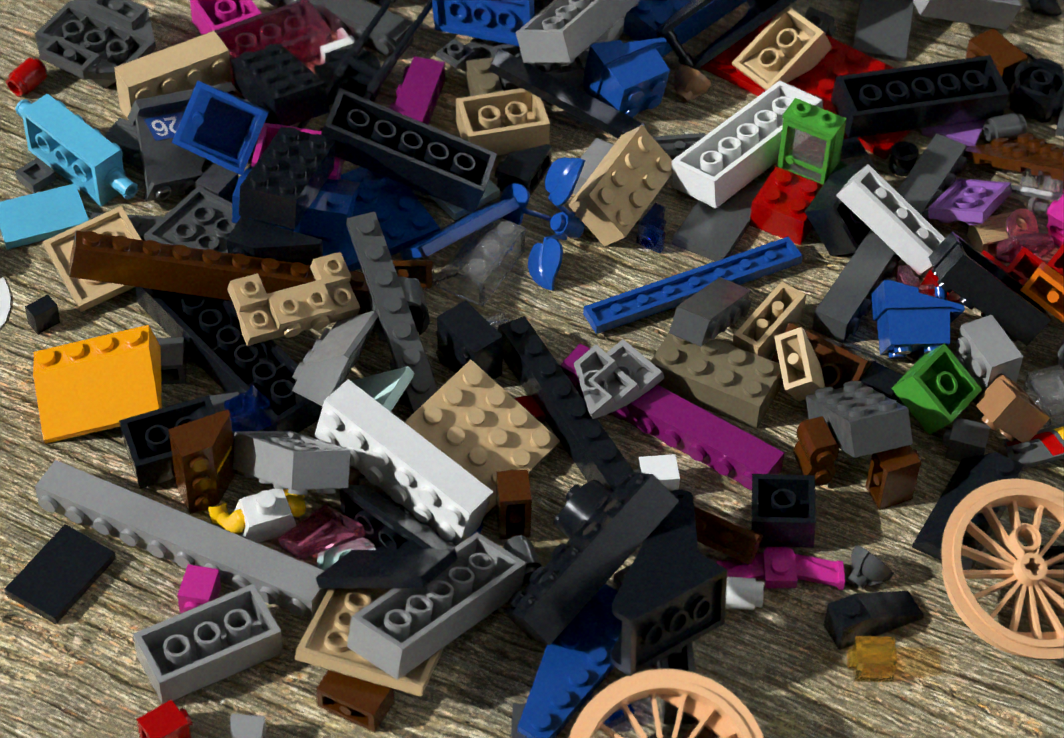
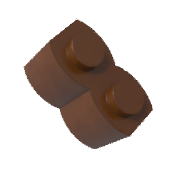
[793,416,839,486]

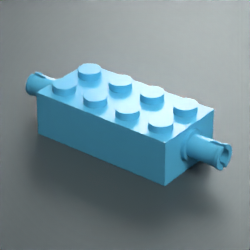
[15,94,138,207]

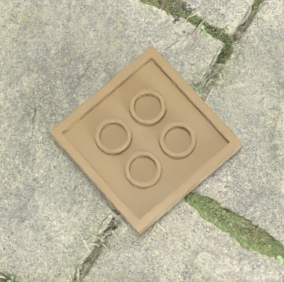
[43,206,141,312]

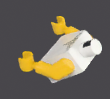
[208,488,306,543]

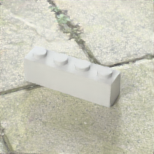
[836,164,945,275]

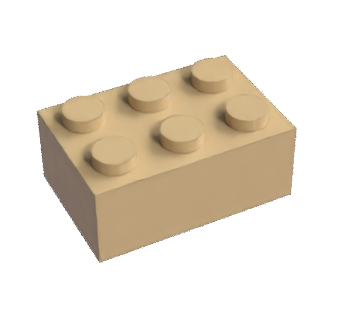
[456,88,550,156]

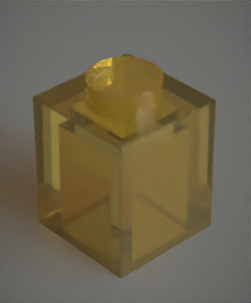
[847,636,897,682]

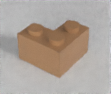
[976,373,1050,443]

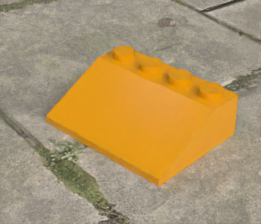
[33,325,162,444]

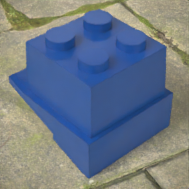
[583,38,670,118]
[172,80,268,175]
[871,280,965,359]

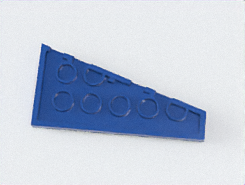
[517,584,622,738]

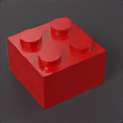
[750,167,823,246]

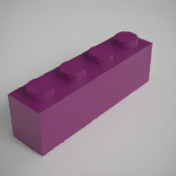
[389,56,445,125]

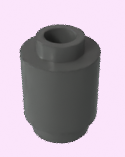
[983,113,1027,142]
[504,535,542,584]

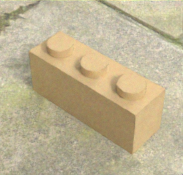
[732,281,806,359]

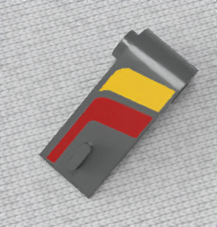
[1004,424,1064,469]

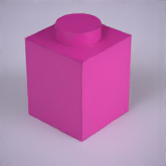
[177,564,221,614]

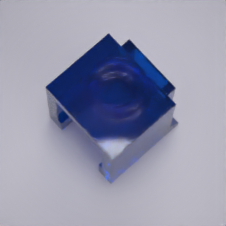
[224,385,271,434]

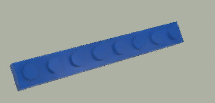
[583,236,803,334]

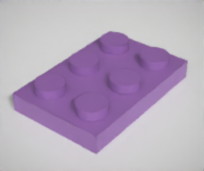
[928,178,1012,225]

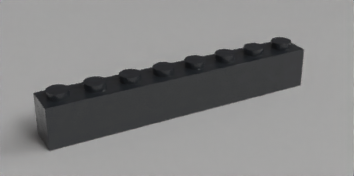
[498,316,634,492]

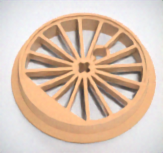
[941,479,1064,659]
[569,669,764,738]

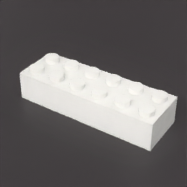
[672,81,823,208]
[314,379,493,546]

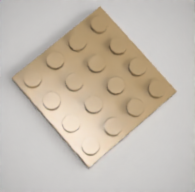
[404,360,560,519]
[295,588,444,697]

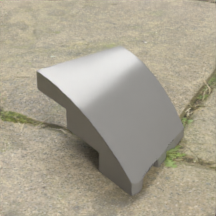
[574,339,664,419]

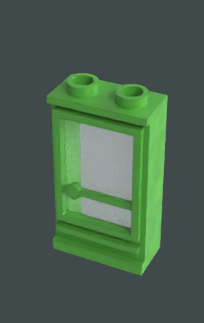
[777,98,847,185]

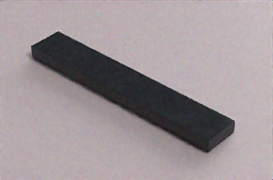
[488,48,645,139]

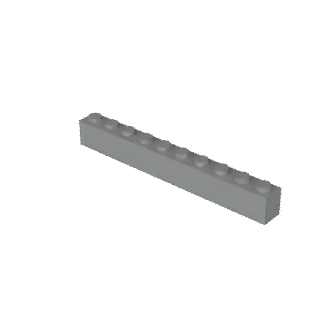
[35,460,328,619]

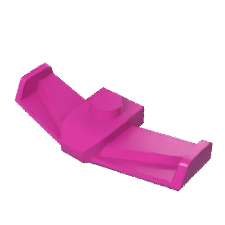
[716,547,845,590]

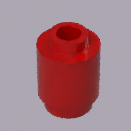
[6,58,47,97]

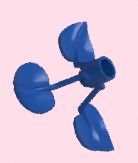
[498,158,585,291]

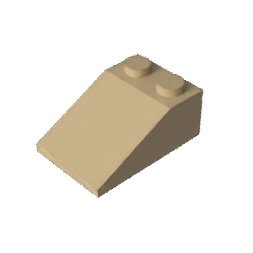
[732,6,832,90]

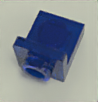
[636,203,666,254]

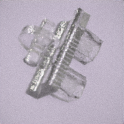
[1012,171,1063,219]

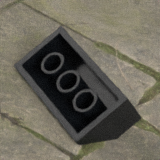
[912,452,1024,570]
[340,485,456,550]

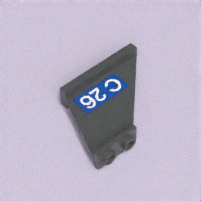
[128,82,236,202]

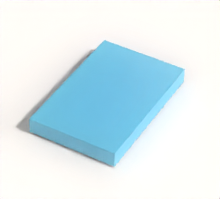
[0,183,89,250]

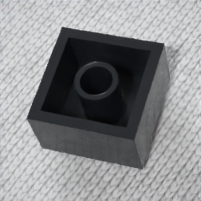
[436,300,503,380]
[751,474,816,548]

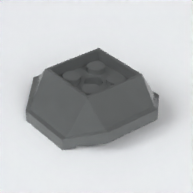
[35,0,156,89]

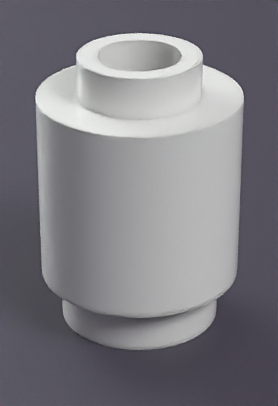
[726,577,764,610]

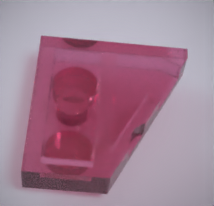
[278,504,366,560]

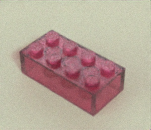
[211,0,332,89]

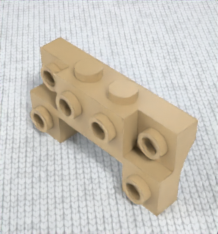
[227,252,360,346]

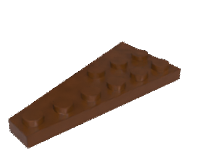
[964,134,1064,181]

